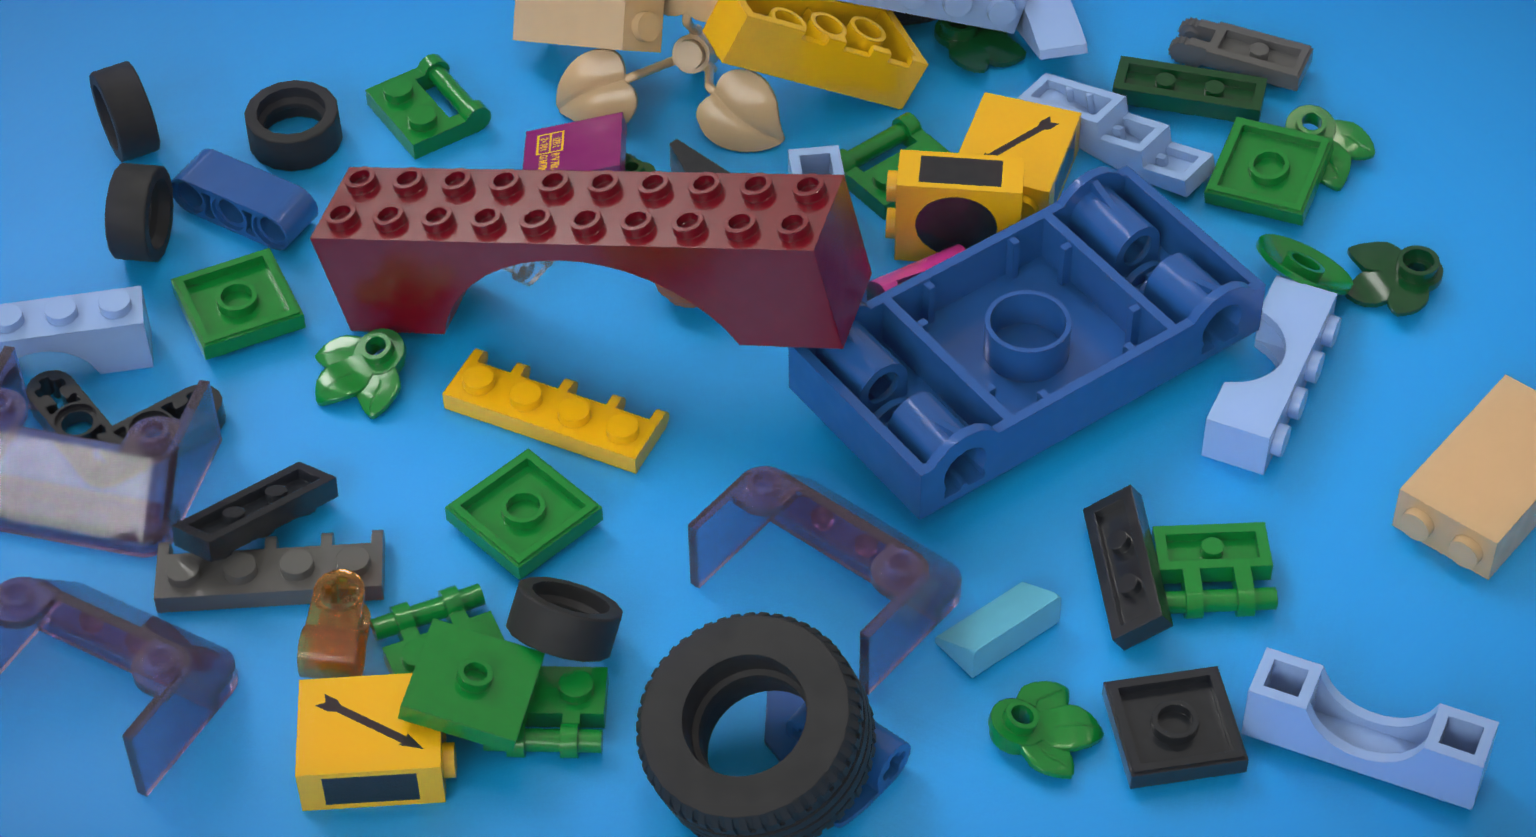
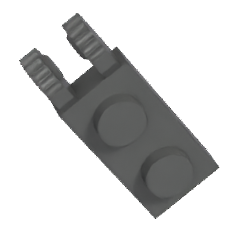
[1168,17,1314,91]

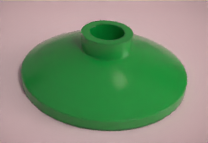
[1256,234,1353,295]

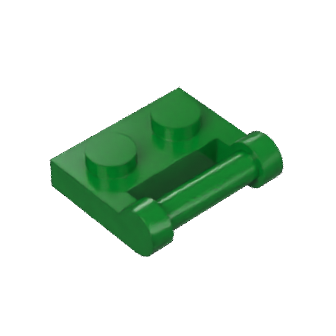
[365,54,491,159]
[840,112,951,220]

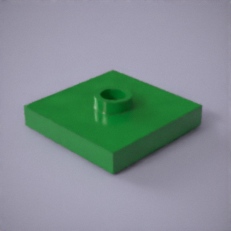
[1204,117,1334,226]
[170,248,306,360]
[445,448,603,581]
[398,618,545,754]

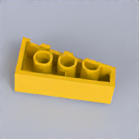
[702,0,929,110]

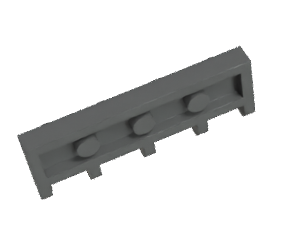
[154,530,385,613]

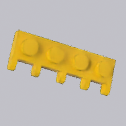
[442,348,669,474]

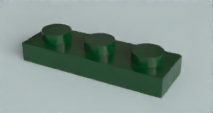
[1112,56,1268,122]

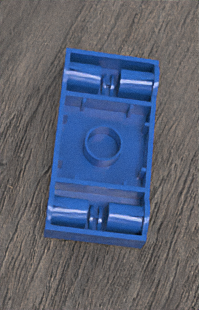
[788,165,1266,520]

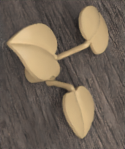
[556,0,785,152]

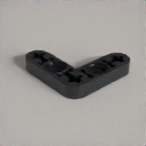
[26,370,226,488]

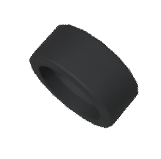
[89,61,160,162]
[244,80,343,171]
[105,163,174,262]
[506,577,623,662]

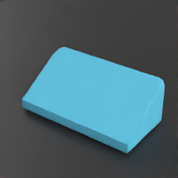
[935,582,1061,678]

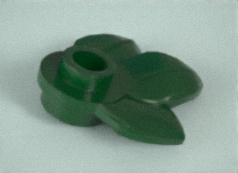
[934,20,1026,73]
[1345,242,1443,317]

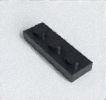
[172,462,338,562]
[1083,484,1173,650]

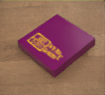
[523,112,627,171]

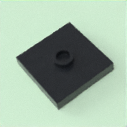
[1102,666,1248,789]

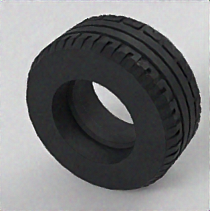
[636,612,876,837]

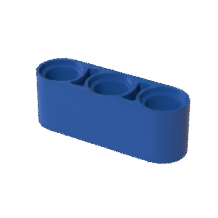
[171,148,318,251]

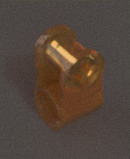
[297,569,371,679]

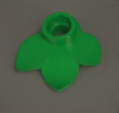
[1285,105,1375,191]
[315,328,407,419]
[988,681,1104,779]

